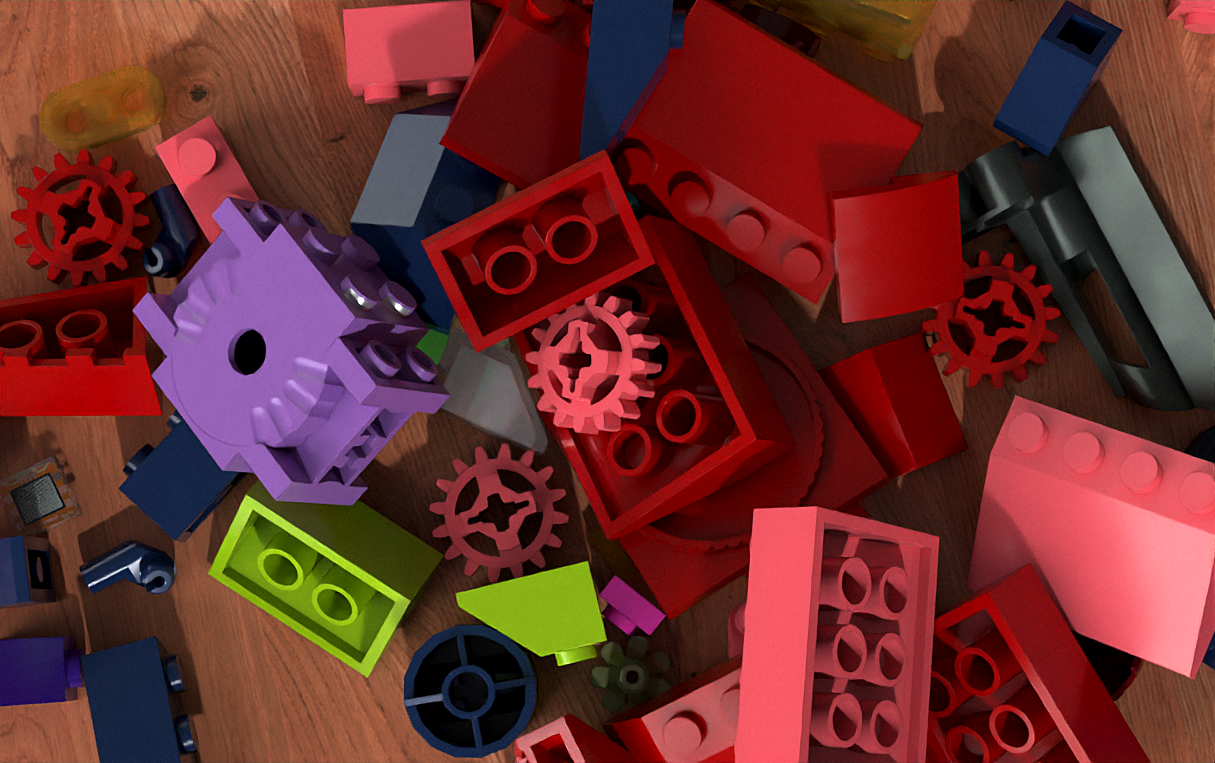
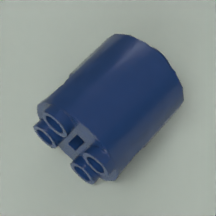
[404,625,538,758]

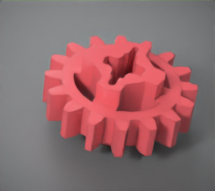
[525,291,662,435]
[429,443,569,583]

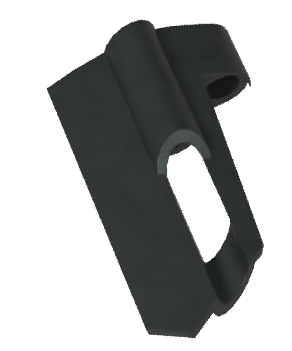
[957,124,1215,411]

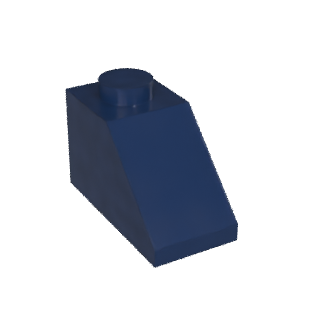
[0,536,56,609]

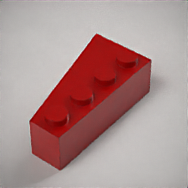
[0,276,163,416]

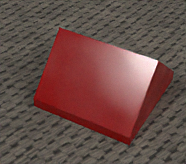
[817,332,969,480]

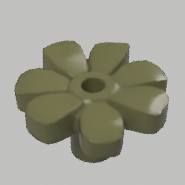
[591,635,671,713]

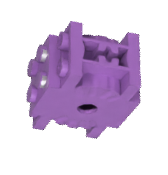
[132,196,451,505]

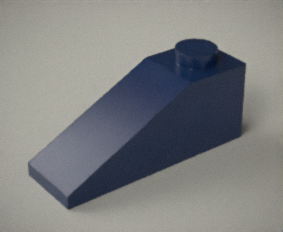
[579,0,686,161]

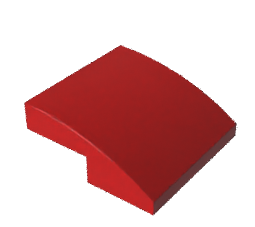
[830,170,964,323]

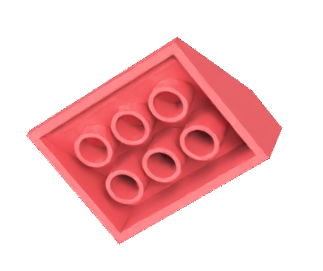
[966,395,1215,679]
[734,506,940,763]

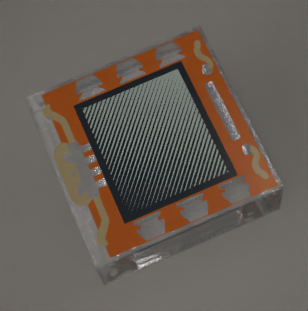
[0,456,83,537]

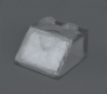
[435,328,551,460]

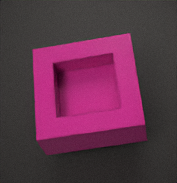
[599,575,666,637]

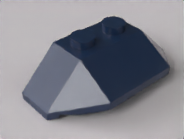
[350,97,508,335]

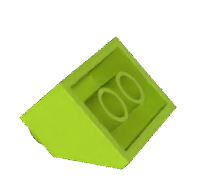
[208,479,444,678]
[455,561,607,666]

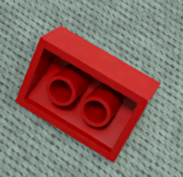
[421,149,656,353]

